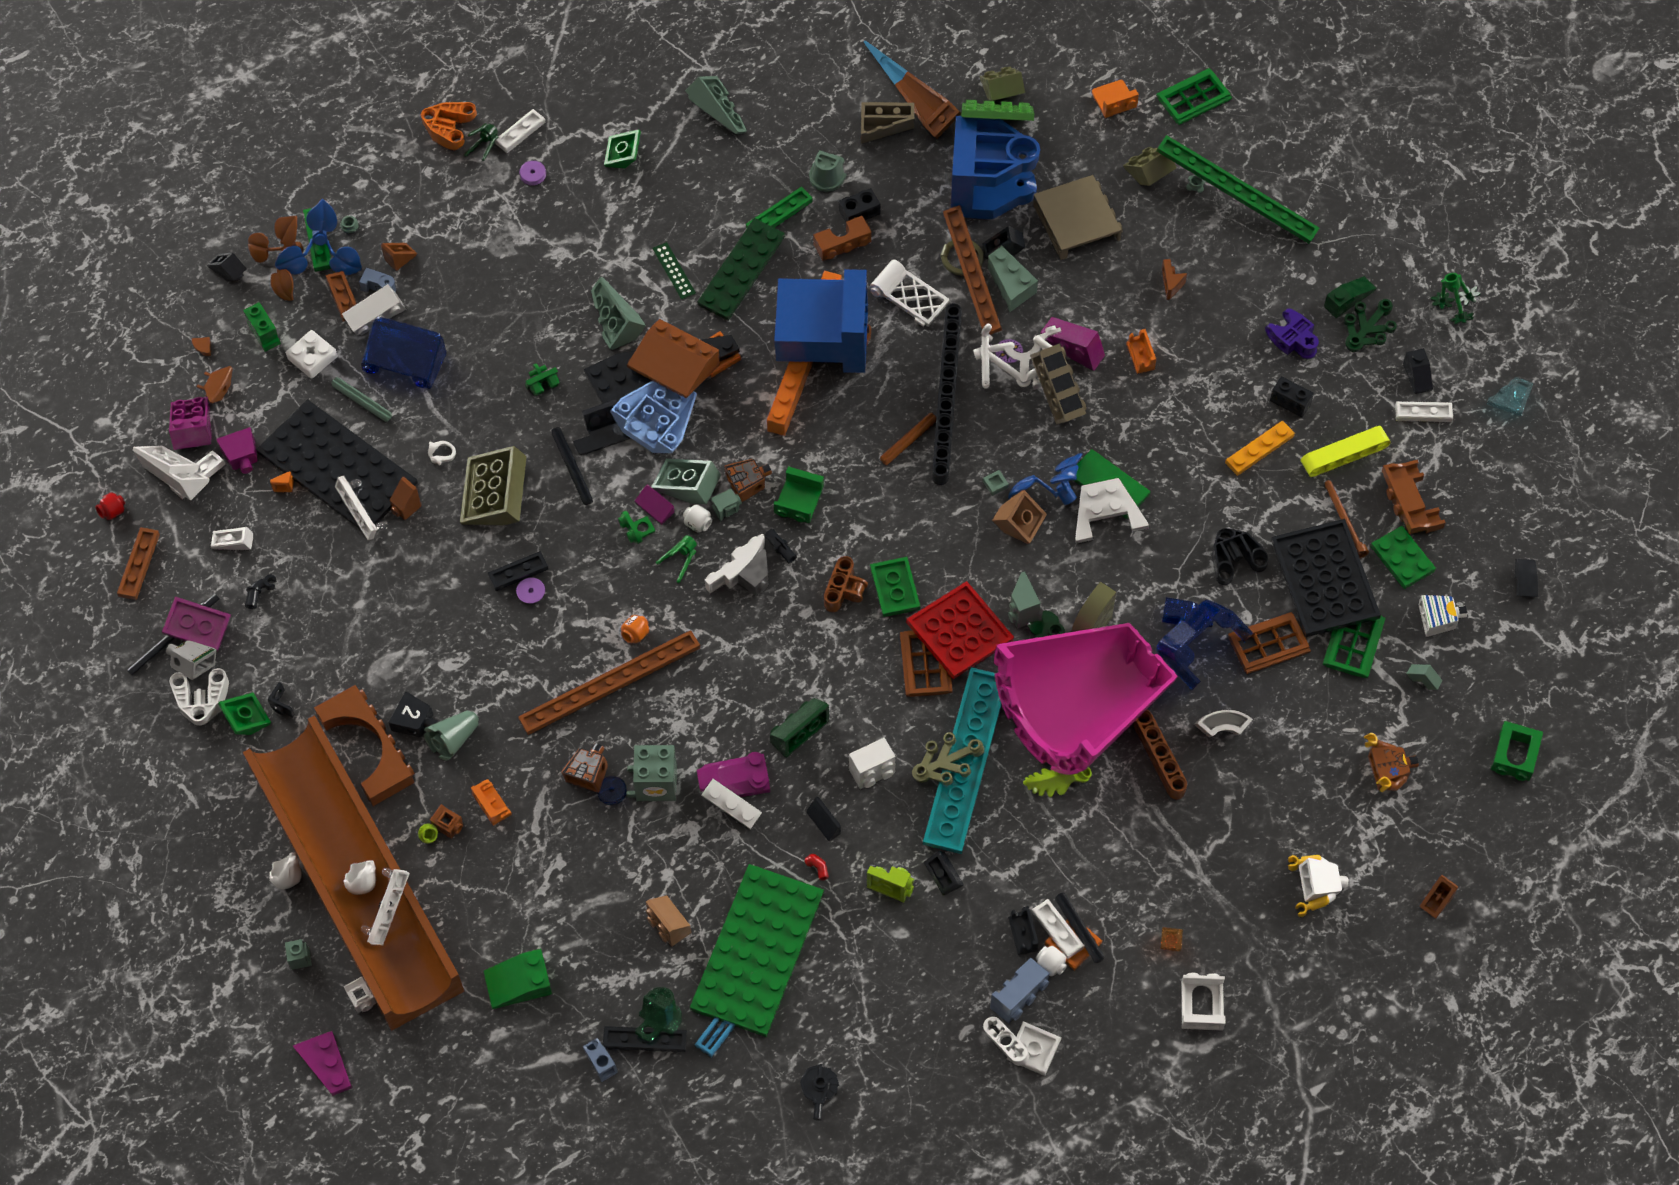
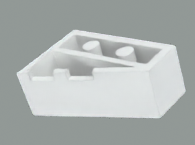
[342,284,407,335]

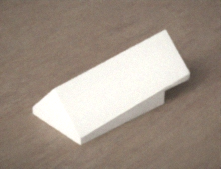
[133,446,210,500]

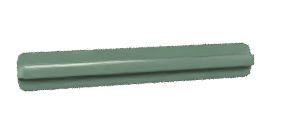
[331,377,392,422]

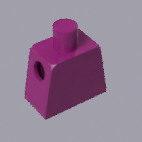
[217,427,258,474]

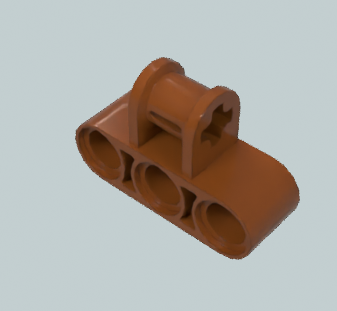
[824,556,868,612]

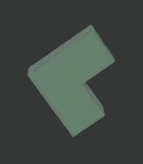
[1406,664,1443,690]

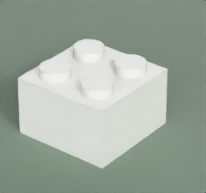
[849,737,895,789]

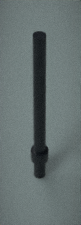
[127,594,219,675]

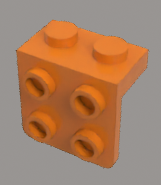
[1092,80,1139,118]

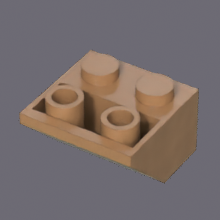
[645,895,691,946]

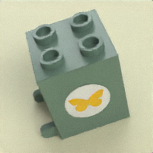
[626,745,677,801]

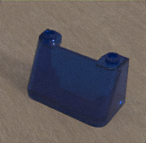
[361,317,447,389]

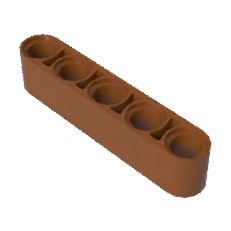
[1134,709,1187,800]

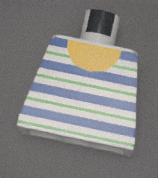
[1418,595,1467,637]

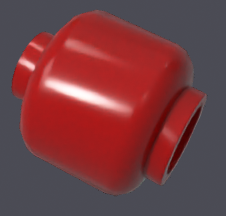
[95,492,125,520]

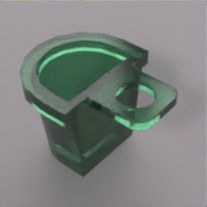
[635,987,682,1041]

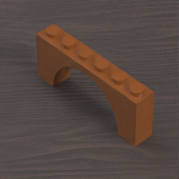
[314,685,415,806]

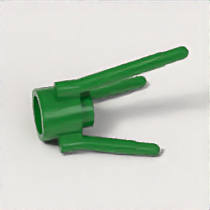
[656,535,697,583]

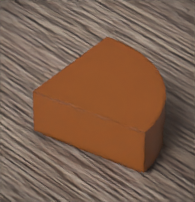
[192,337,211,356]

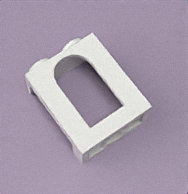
[1181,973,1225,1030]

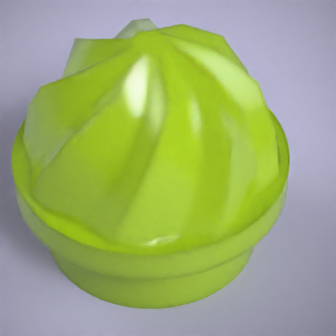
[418,823,438,844]

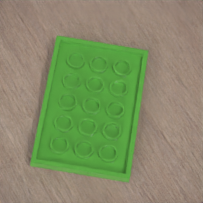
[961,100,1034,121]

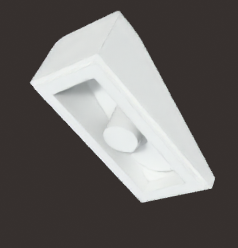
[211,527,253,550]

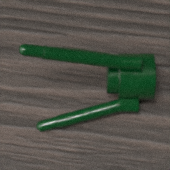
[464,123,499,161]

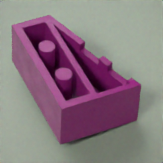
[1040,317,1105,371]

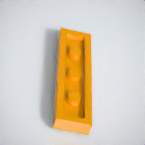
[1225,420,1295,476]

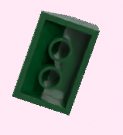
[770,698,829,758]

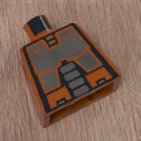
[724,459,772,502]
[561,743,608,793]

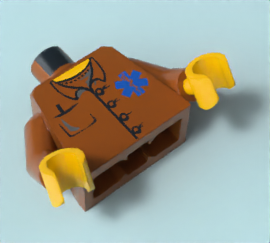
[1364,733,1419,792]

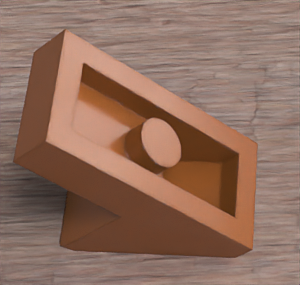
[1162,259,1187,300]

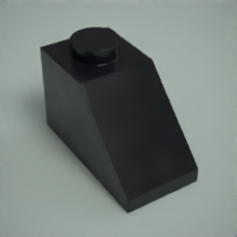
[982,226,1026,259]
[207,252,247,281]
[1403,348,1433,394]

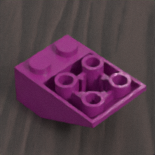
[169,397,212,450]

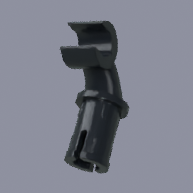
[244,574,277,609]

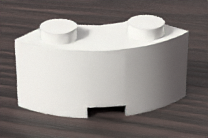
[1194,710,1253,737]

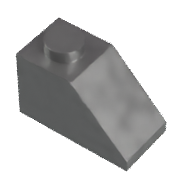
[738,548,769,596]

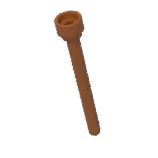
[1324,480,1369,559]

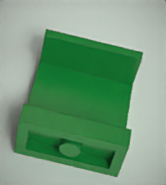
[774,466,824,523]

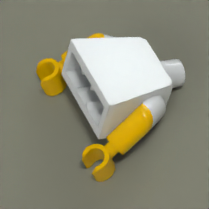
[1288,855,1348,917]

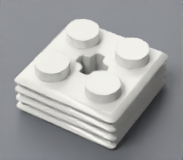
[285,330,338,379]

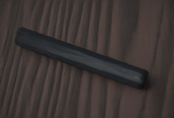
[1055,892,1104,964]

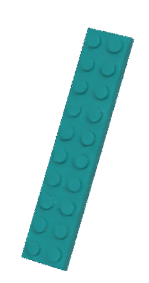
[923,667,1002,854]

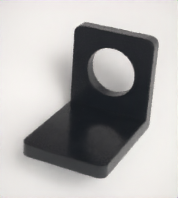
[268,682,295,717]

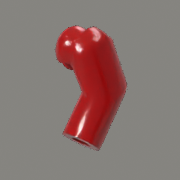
[805,854,829,880]

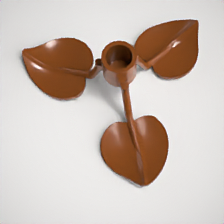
[248,216,304,301]

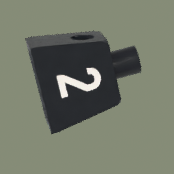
[388,691,439,737]

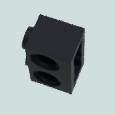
[839,188,881,222]
[1270,376,1314,418]

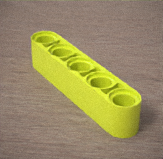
[1301,426,1391,477]

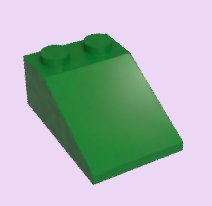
[484,949,552,1010]

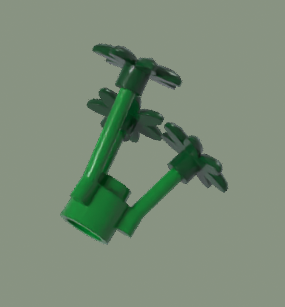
[1430,273,1481,325]

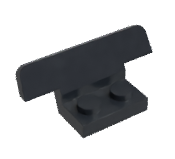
[573,399,632,455]

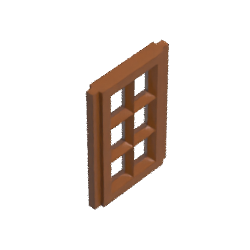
[1228,612,1311,674]
[900,630,952,697]

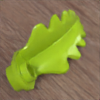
[1023,767,1092,797]

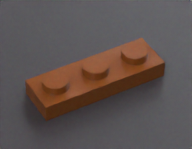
[326,271,356,322]

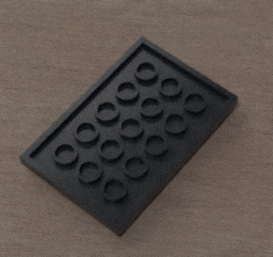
[1271,519,1381,637]

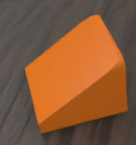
[270,471,294,492]

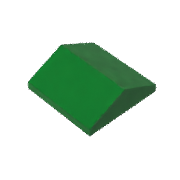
[604,129,641,168]
[218,692,271,735]

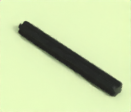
[551,427,593,505]

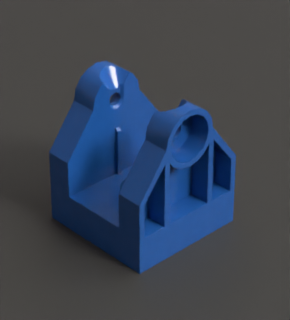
[951,116,1040,219]

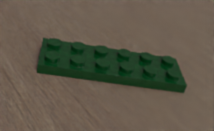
[697,218,785,321]

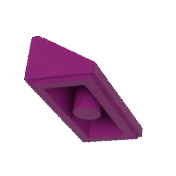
[634,484,675,525]

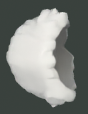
[269,852,301,889]
[343,860,376,895]

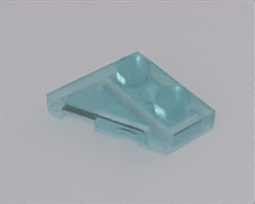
[1487,377,1534,416]

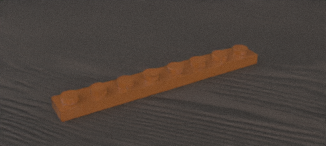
[943,205,1002,335]

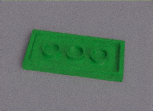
[1073,449,1151,519]

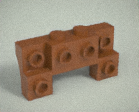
[1382,460,1446,534]

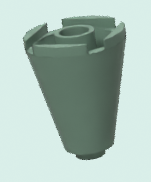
[424,710,479,761]

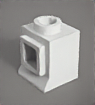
[344,977,376,1013]

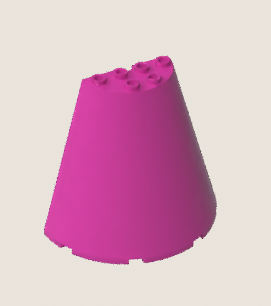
[994,623,1178,775]

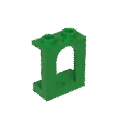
[1490,721,1543,781]

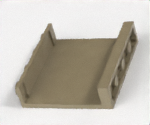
[1033,175,1123,260]

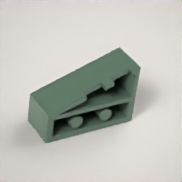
[987,246,1038,312]

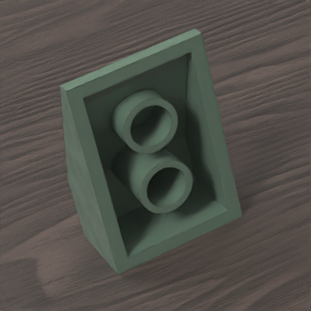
[652,459,721,505]

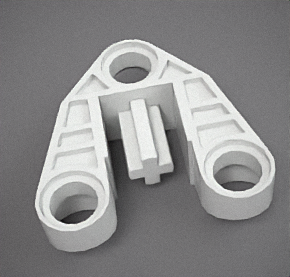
[169,668,229,725]

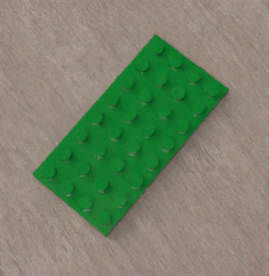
[690,864,824,1037]

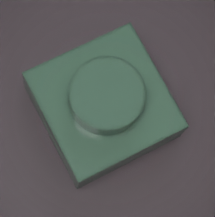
[983,470,1009,496]

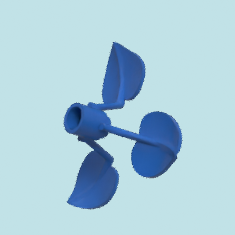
[275,199,362,275]
[1008,453,1083,505]

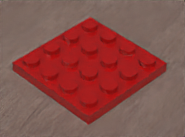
[906,581,1014,679]

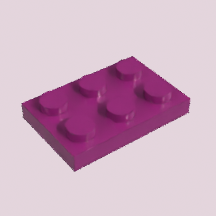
[162,597,231,652]

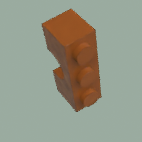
[813,216,871,261]

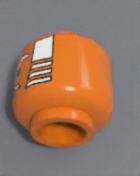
[621,615,649,643]

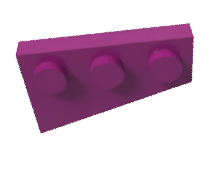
[293,1031,352,1096]

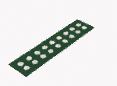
[652,242,696,299]

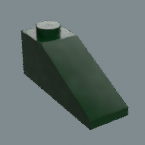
[1324,276,1377,318]

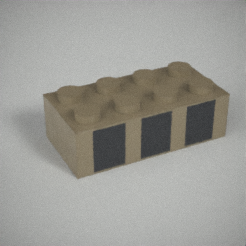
[1030,344,1086,424]

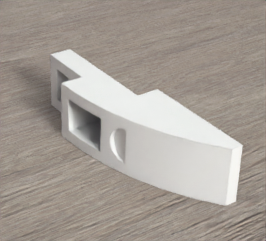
[704,534,765,593]

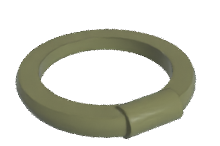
[940,241,984,276]

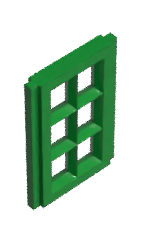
[1156,68,1232,125]
[1323,616,1385,678]

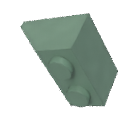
[1008,571,1041,629]

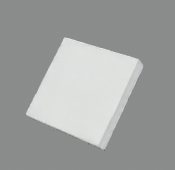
[1007,1021,1061,1076]

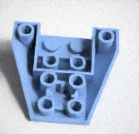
[611,381,697,453]

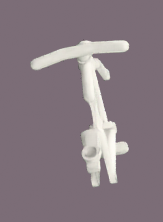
[973,324,1061,390]

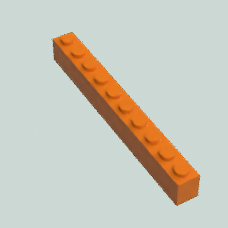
[767,271,842,436]

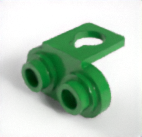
[618,510,655,544]

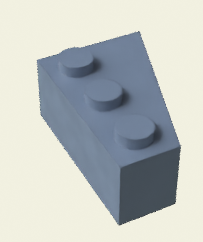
[990,958,1050,1024]

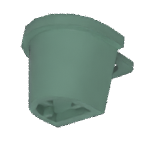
[809,150,847,192]

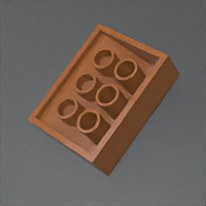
[627,319,720,398]

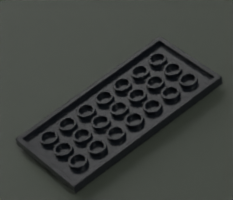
[256,399,418,530]

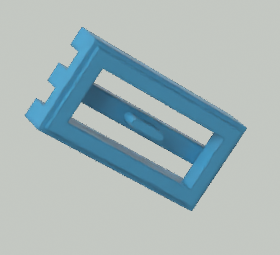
[695,1018,735,1058]

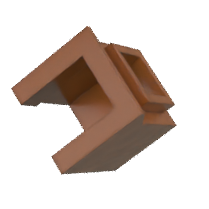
[430,804,463,839]

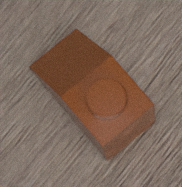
[390,477,421,520]

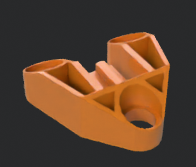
[421,102,477,150]

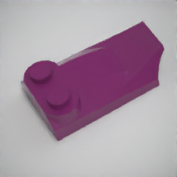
[697,752,770,797]

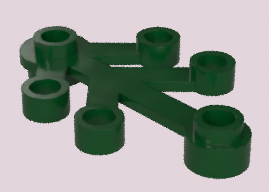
[1344,299,1397,352]

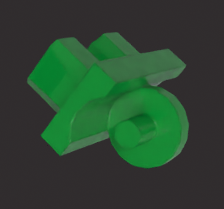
[525,363,559,396]

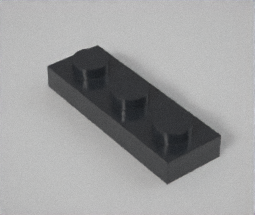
[488,551,549,591]

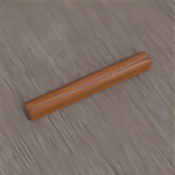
[880,413,936,465]

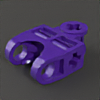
[1265,309,1319,359]

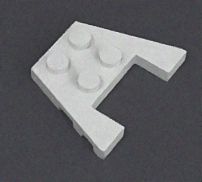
[1075,478,1149,543]

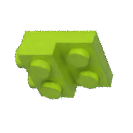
[867,866,914,903]

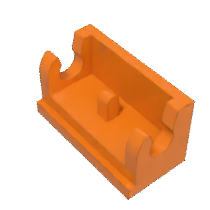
[1126,329,1156,374]
[471,779,512,826]

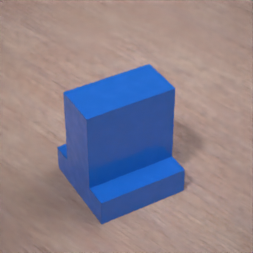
[774,269,868,373]

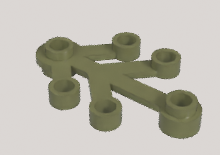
[912,732,985,786]

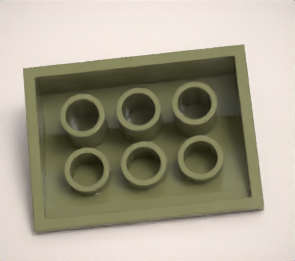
[460,446,527,525]

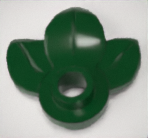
[1028,610,1065,638]

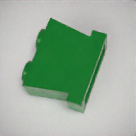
[243,302,281,352]

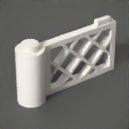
[870,259,950,327]

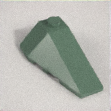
[685,76,747,134]
[591,277,646,350]

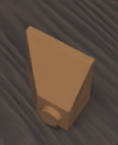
[992,490,1047,544]

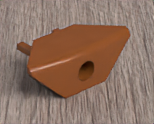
[196,366,233,403]

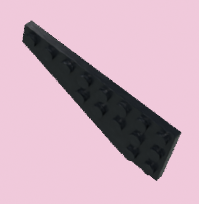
[584,335,740,404]

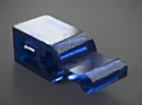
[1162,597,1215,627]

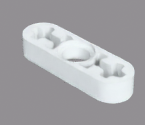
[983,1017,1029,1066]

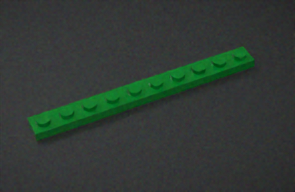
[1156,135,1319,244]

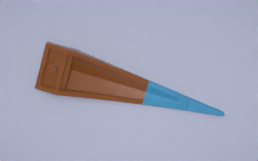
[864,41,962,139]

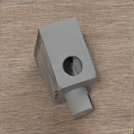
[166,641,216,680]

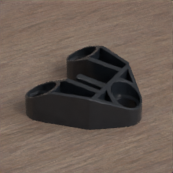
[1212,528,1269,585]

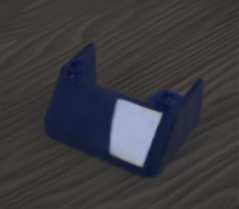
[1156,600,1253,690]

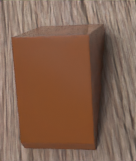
[381,243,417,271]
[1419,875,1458,918]

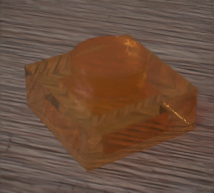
[1160,927,1183,951]

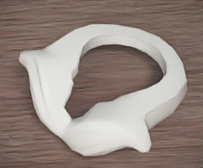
[428,441,456,465]

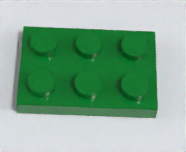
[1370,526,1436,589]
[870,557,921,617]

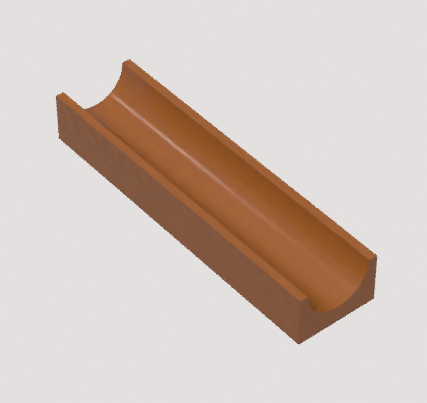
[243,715,465,1031]

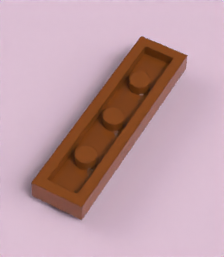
[117,527,160,600]

